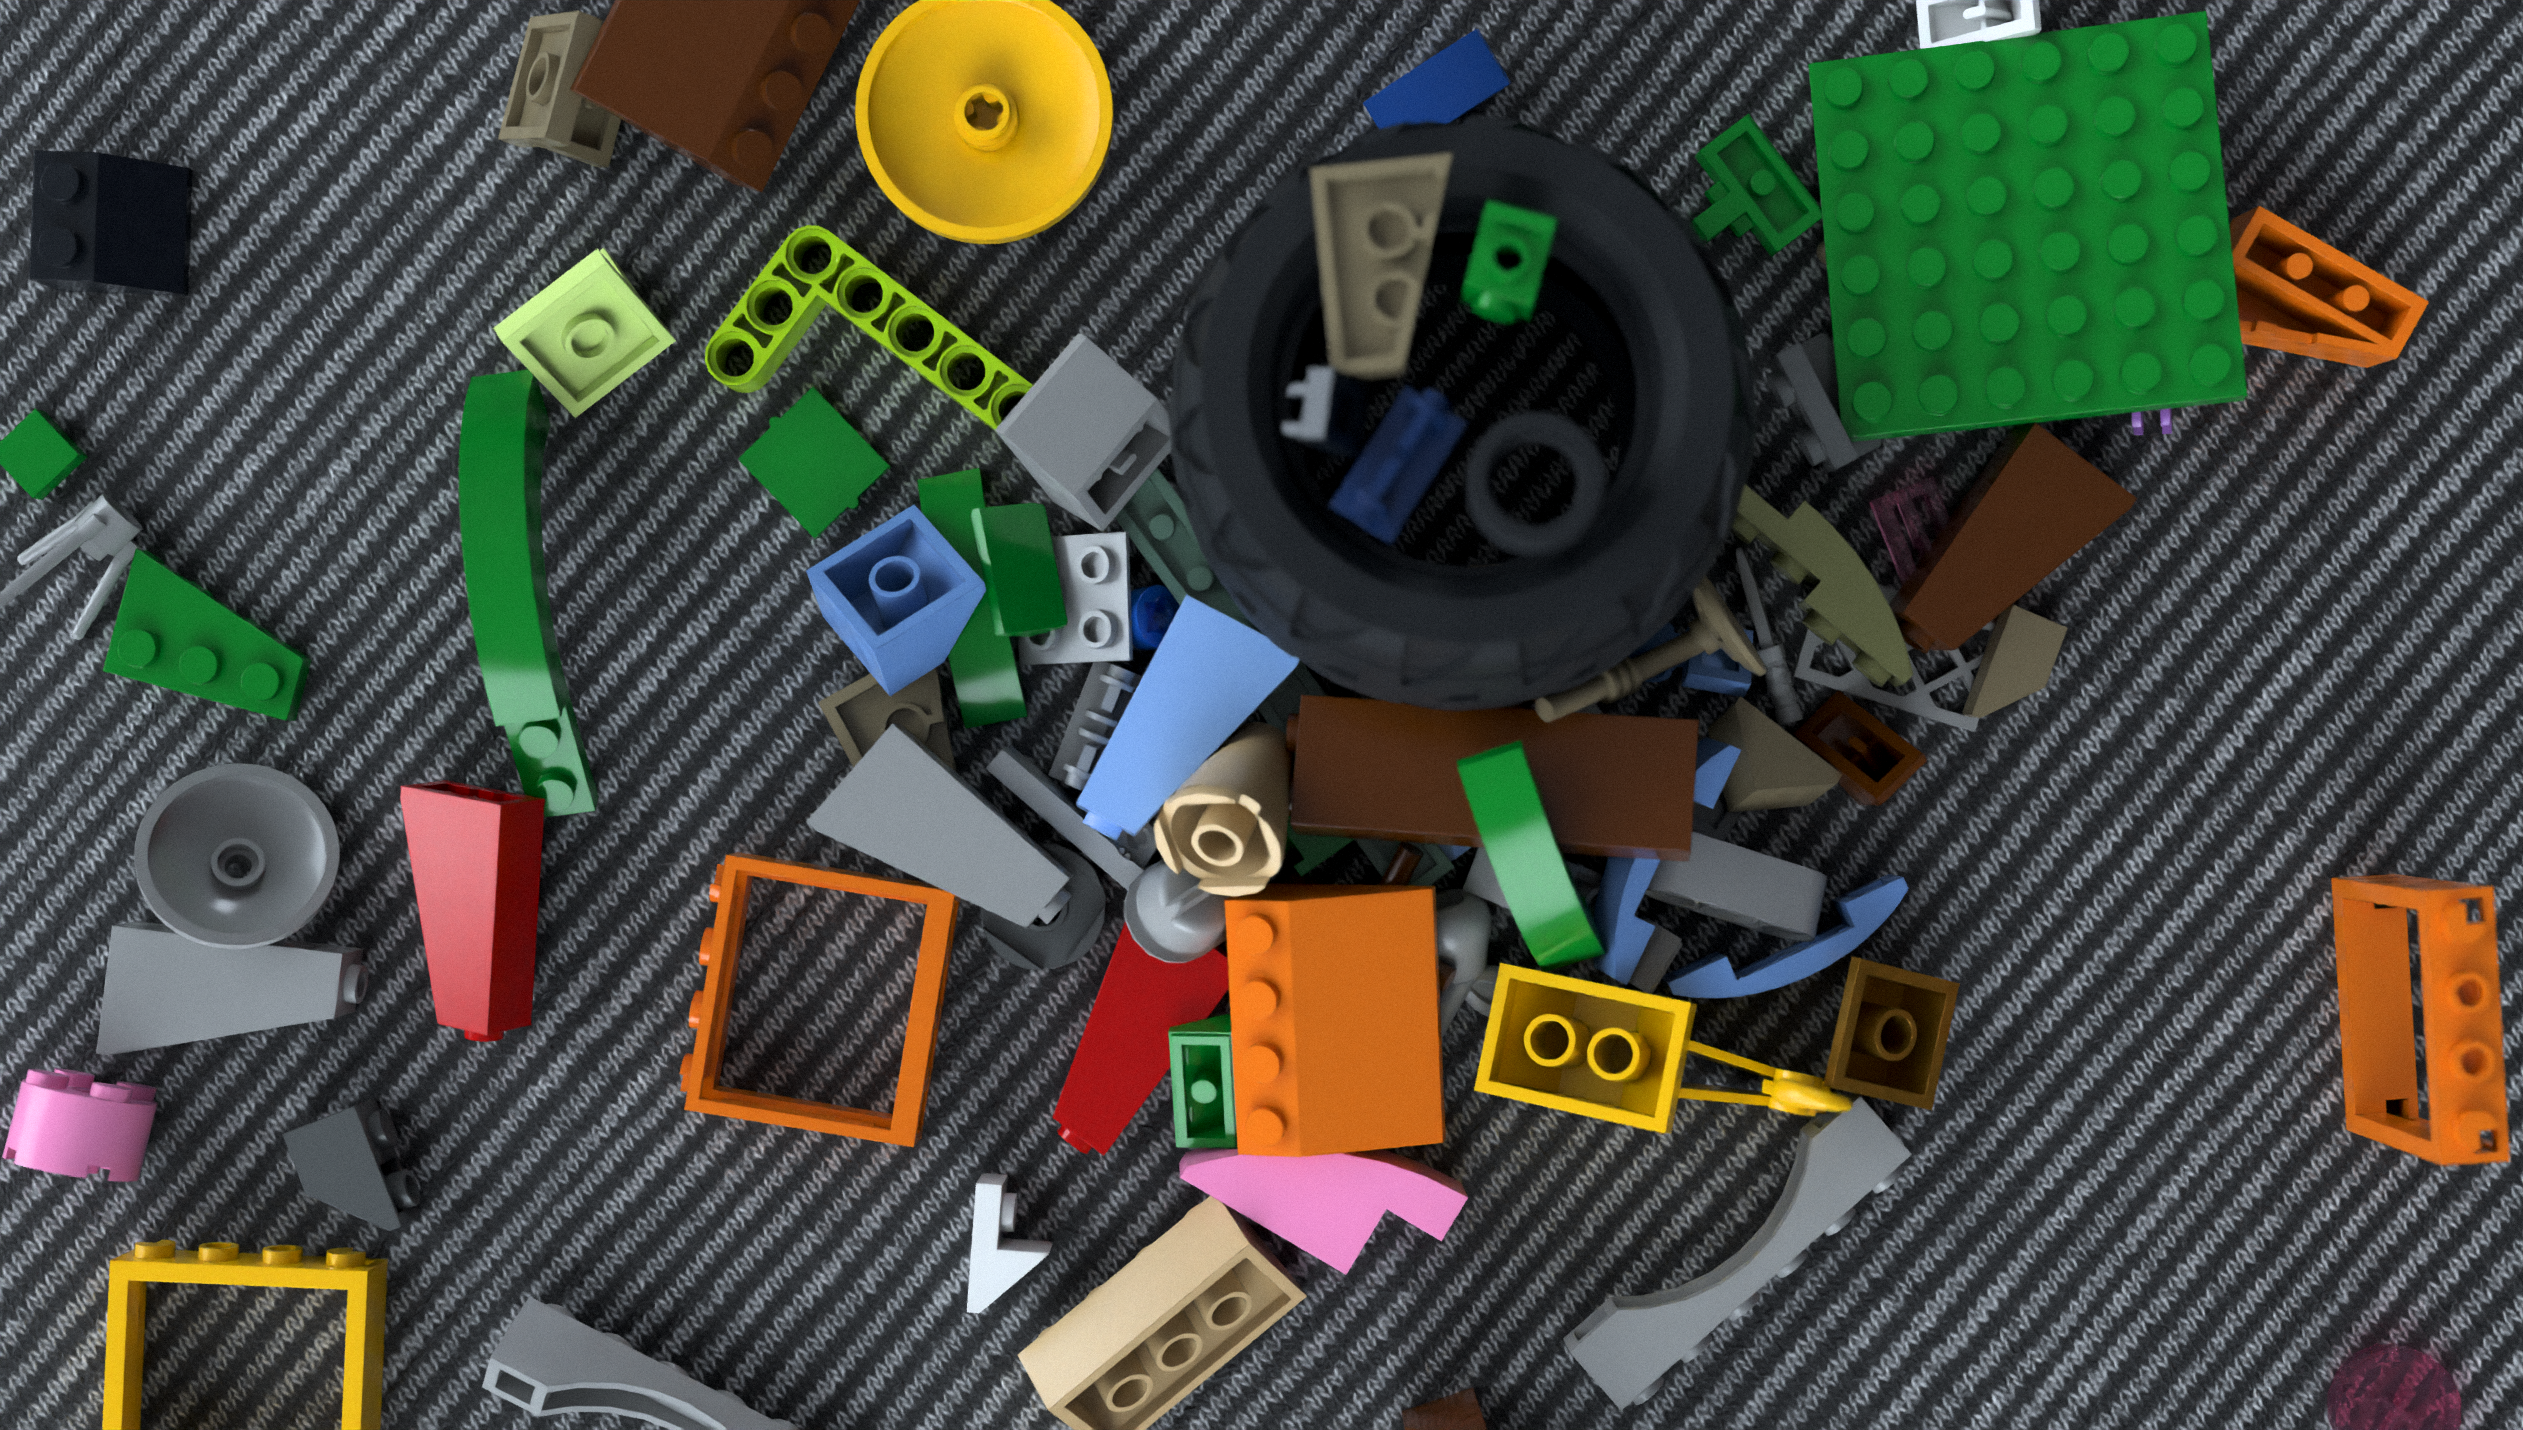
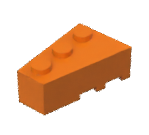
[2229,206,2429,368]

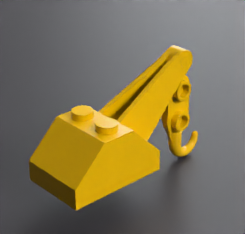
[1474,963,1853,1134]

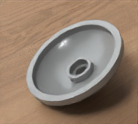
[134,763,340,949]

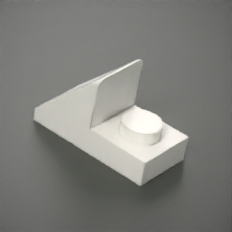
[967,1173,1053,1313]

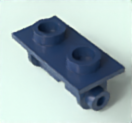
[1330,386,1467,544]

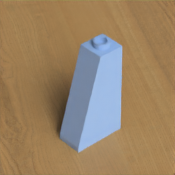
[1076,594,1300,841]

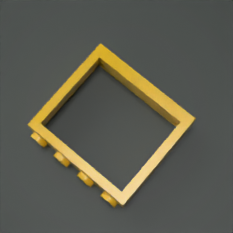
[102,1239,388,1430]

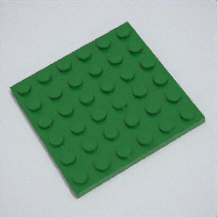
[1808,11,2247,442]

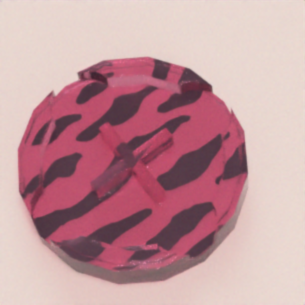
[2328,1344,2461,1430]

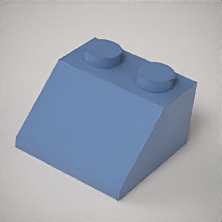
[806,505,986,696]

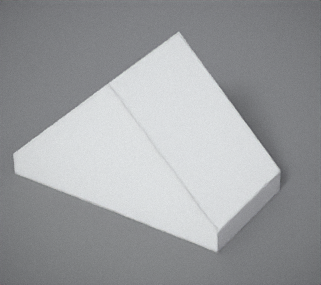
[1916,0,2041,49]

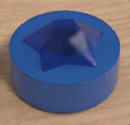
[1131,585,1180,651]

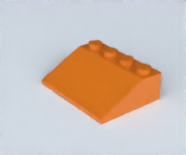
[1225,884,1446,1157]

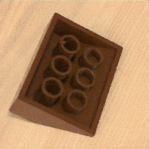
[570,0,860,192]

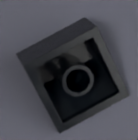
[29,150,193,296]

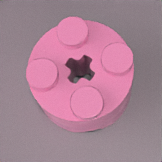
[3,1068,158,1182]

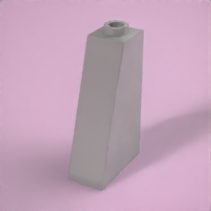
[806,723,1074,928]
[96,921,368,1055]

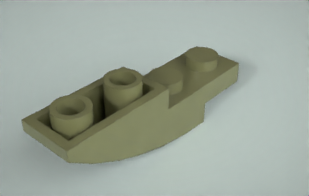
[1730,485,1913,687]

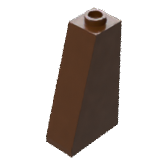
[1889,423,2137,653]

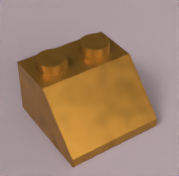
[1823,957,1960,1110]

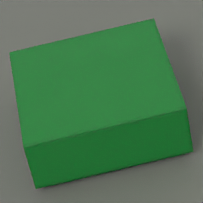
[0,409,88,500]

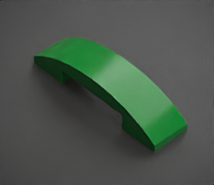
[917,468,1029,729]
[1457,740,1606,972]

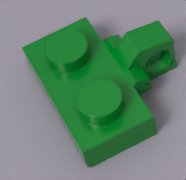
[1691,114,1822,257]

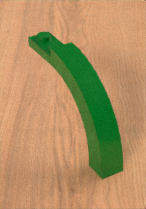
[459,370,599,818]

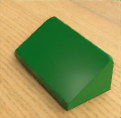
[971,503,1068,637]
[1168,1014,1238,1149]

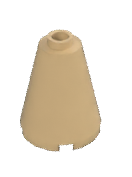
[1154,722,1294,897]

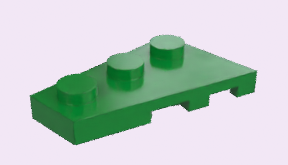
[103,548,312,721]

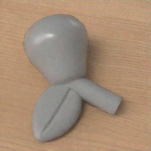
[1436,889,1499,1037]

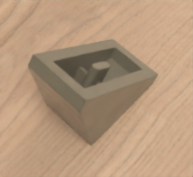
[1708,696,1843,813]

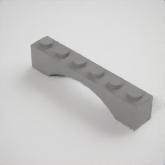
[1563,1091,1912,1411]
[482,1296,800,1430]

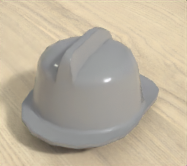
[1124,859,1230,963]

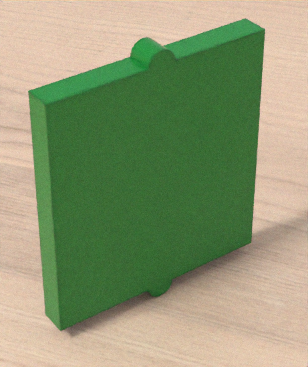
[738,387,891,540]

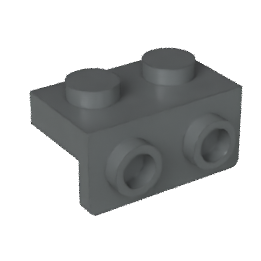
[1766,333,1882,474]

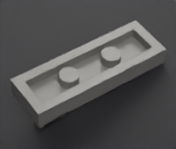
[985,745,1157,891]

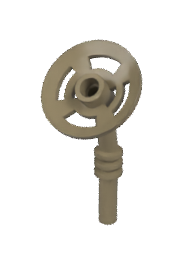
[1536,575,1768,722]

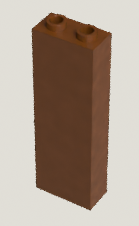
[1286,695,1699,862]

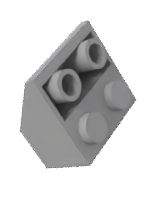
[995,333,1172,532]

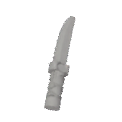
[1736,547,1803,725]

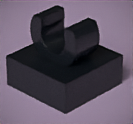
[1282,368,1370,456]

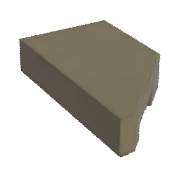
[1962,604,2068,718]

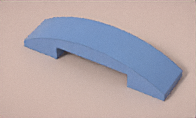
[1593,737,1741,985]
[1660,874,1909,998]

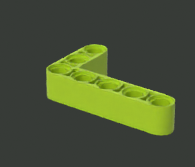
[705,225,1033,432]

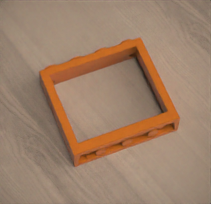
[679,852,961,1147]
[2331,874,2510,1165]

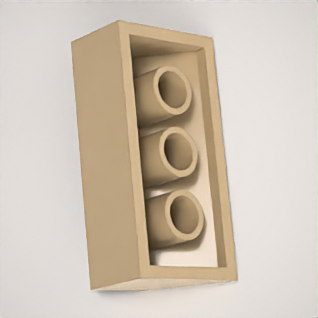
[1018,1196,1307,1430]

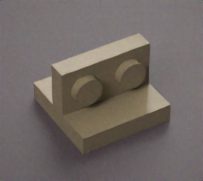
[498,10,621,168]

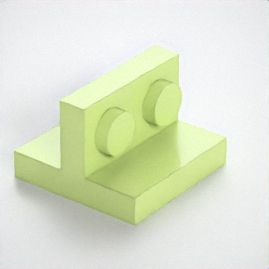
[494,248,676,418]

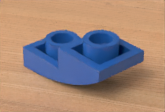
[1363,29,1512,129]

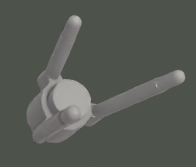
[0,494,143,640]

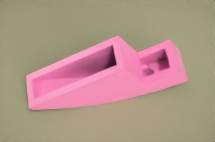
[1179,1148,1468,1275]

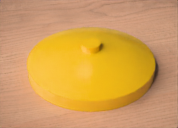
[855,0,1114,244]

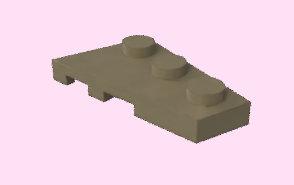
[1310,153,1452,380]
[818,666,957,773]

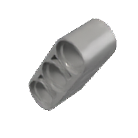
[1644,832,1828,942]

